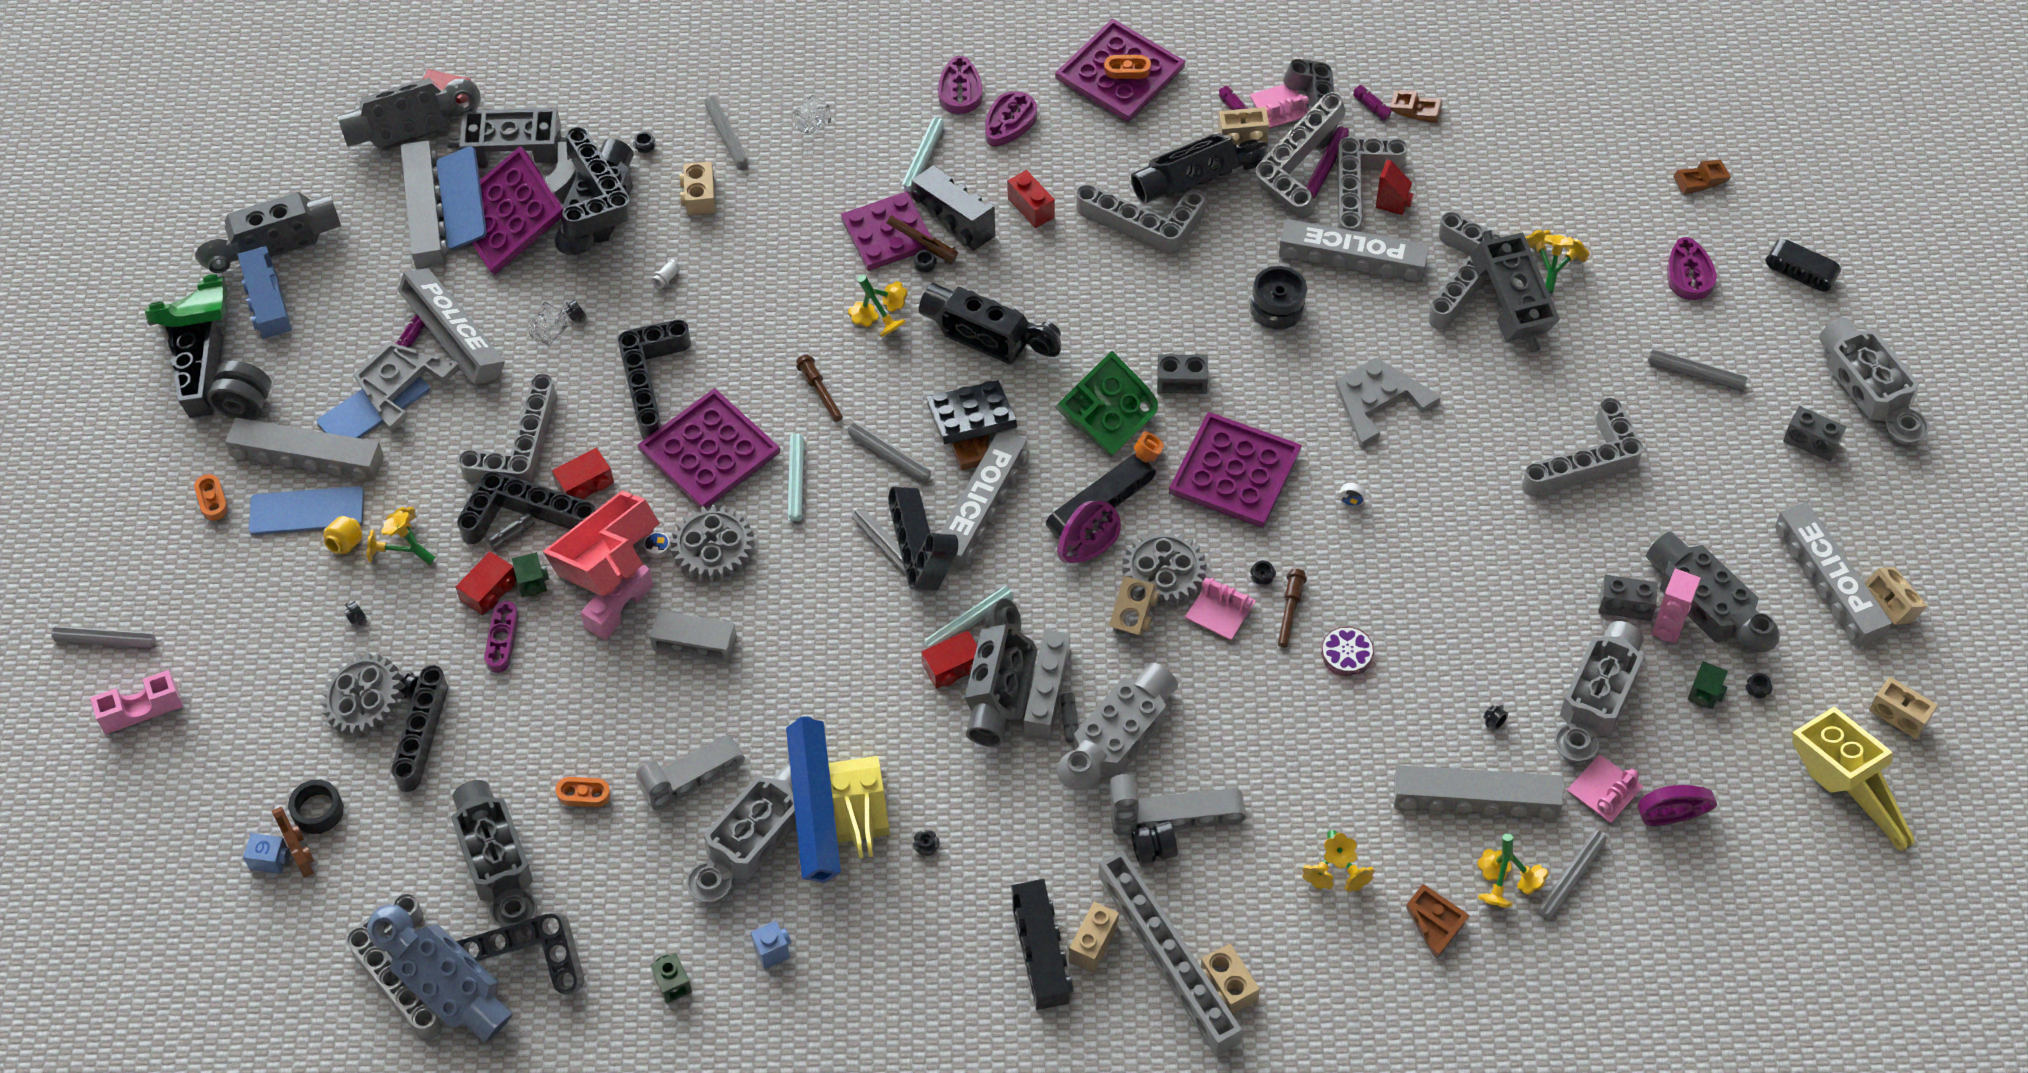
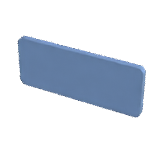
[437,146,487,250]
[317,376,430,438]
[249,486,364,535]

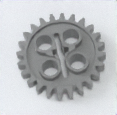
[670,505,755,582]
[1122,529,1207,607]
[320,652,405,737]

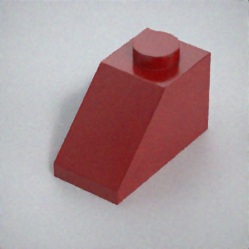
[1375,160,1414,215]

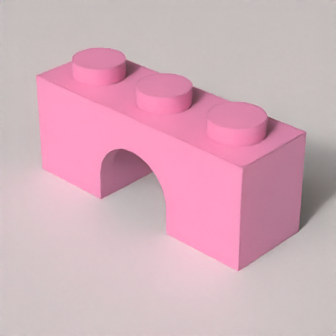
[581,565,653,641]
[1651,568,1701,644]
[90,670,184,735]

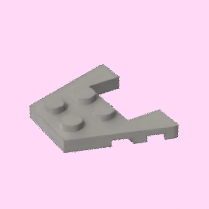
[354,342,460,432]
[1336,357,1441,448]

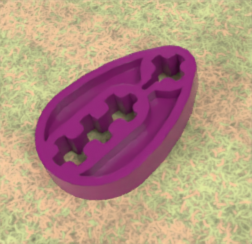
[938,55,982,114]
[985,91,1037,147]
[1667,237,1717,300]
[1057,501,1121,563]
[1637,785,1717,826]

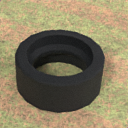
[288,779,344,834]

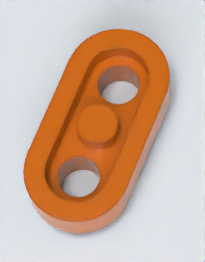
[1104,55,1151,79]
[1134,431,1164,463]
[194,474,228,521]
[555,777,611,807]

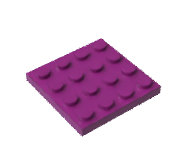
[1055,18,1185,122]
[472,146,565,275]
[637,388,781,509]
[1169,412,1302,528]

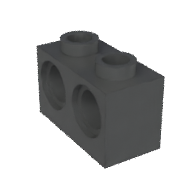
[1157,353,1208,394]
[1783,406,1847,462]
[1598,575,1658,621]

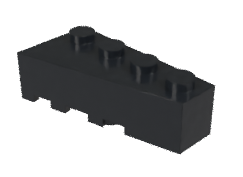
[911,166,996,251]
[1011,879,1074,1010]

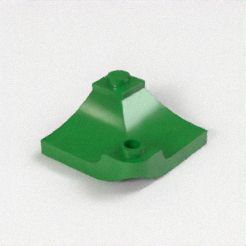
[144,274,229,327]
[1055,351,1158,457]

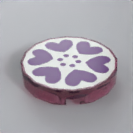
[1321,627,1374,676]

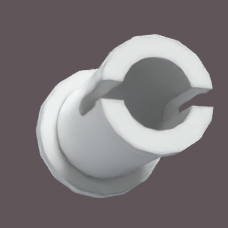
[651,259,681,289]

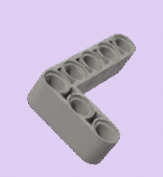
[1256,92,1346,217]
[1337,137,1408,232]
[1076,184,1205,254]
[1429,212,1501,329]
[458,373,557,483]
[1522,397,1643,496]
[1109,774,1246,836]
[346,893,441,1040]

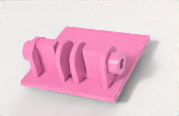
[1250,84,1309,129]
[1185,578,1256,640]
[1567,754,1644,823]

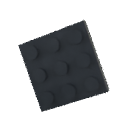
[926,380,1018,445]

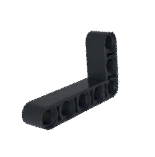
[563,127,630,238]
[618,319,691,439]
[457,471,596,544]
[888,486,959,591]
[456,913,584,994]

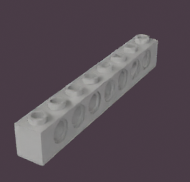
[1099,850,1242,1057]

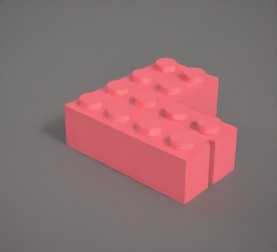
[543,491,660,596]

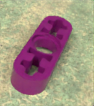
[484,601,519,673]

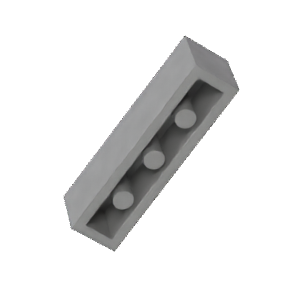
[1024,629,1070,741]

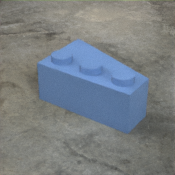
[238,246,292,339]

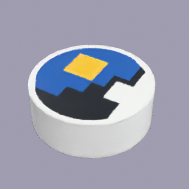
[1339,483,1366,507]
[644,532,671,559]

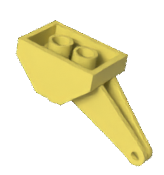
[1793,706,1915,851]
[829,756,890,859]

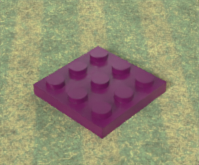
[841,191,932,271]

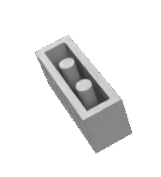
[650,610,737,663]

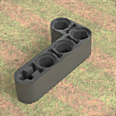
[1283,59,1337,147]

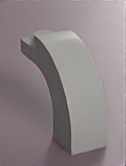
[544,142,578,204]

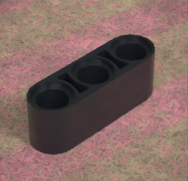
[1765,239,1841,292]

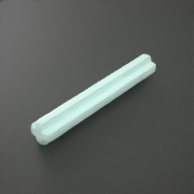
[902,117,944,193]
[788,433,804,522]
[925,586,1013,648]

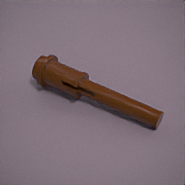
[886,215,959,265]
[796,354,843,422]
[1278,568,1307,648]

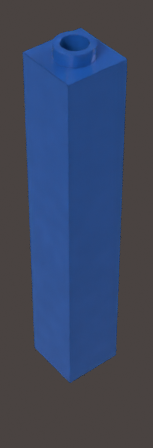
[786,716,841,883]

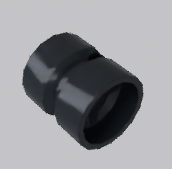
[1131,821,1178,865]

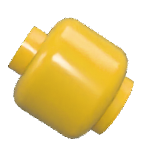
[323,516,363,554]

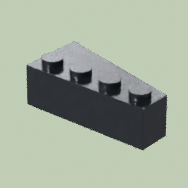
[165,321,223,418]

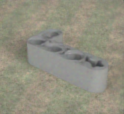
[636,735,745,811]

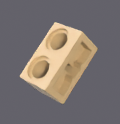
[1218,107,1269,146]
[679,161,716,216]
[1864,567,1928,625]
[1109,576,1160,636]
[1869,676,1938,740]
[1069,902,1119,973]
[1201,943,1260,1014]

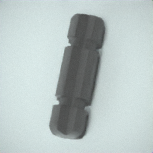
[487,513,535,550]
[1060,692,1079,743]

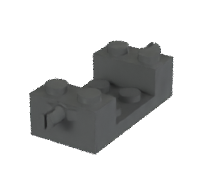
[448,108,566,165]
[1470,230,1560,352]

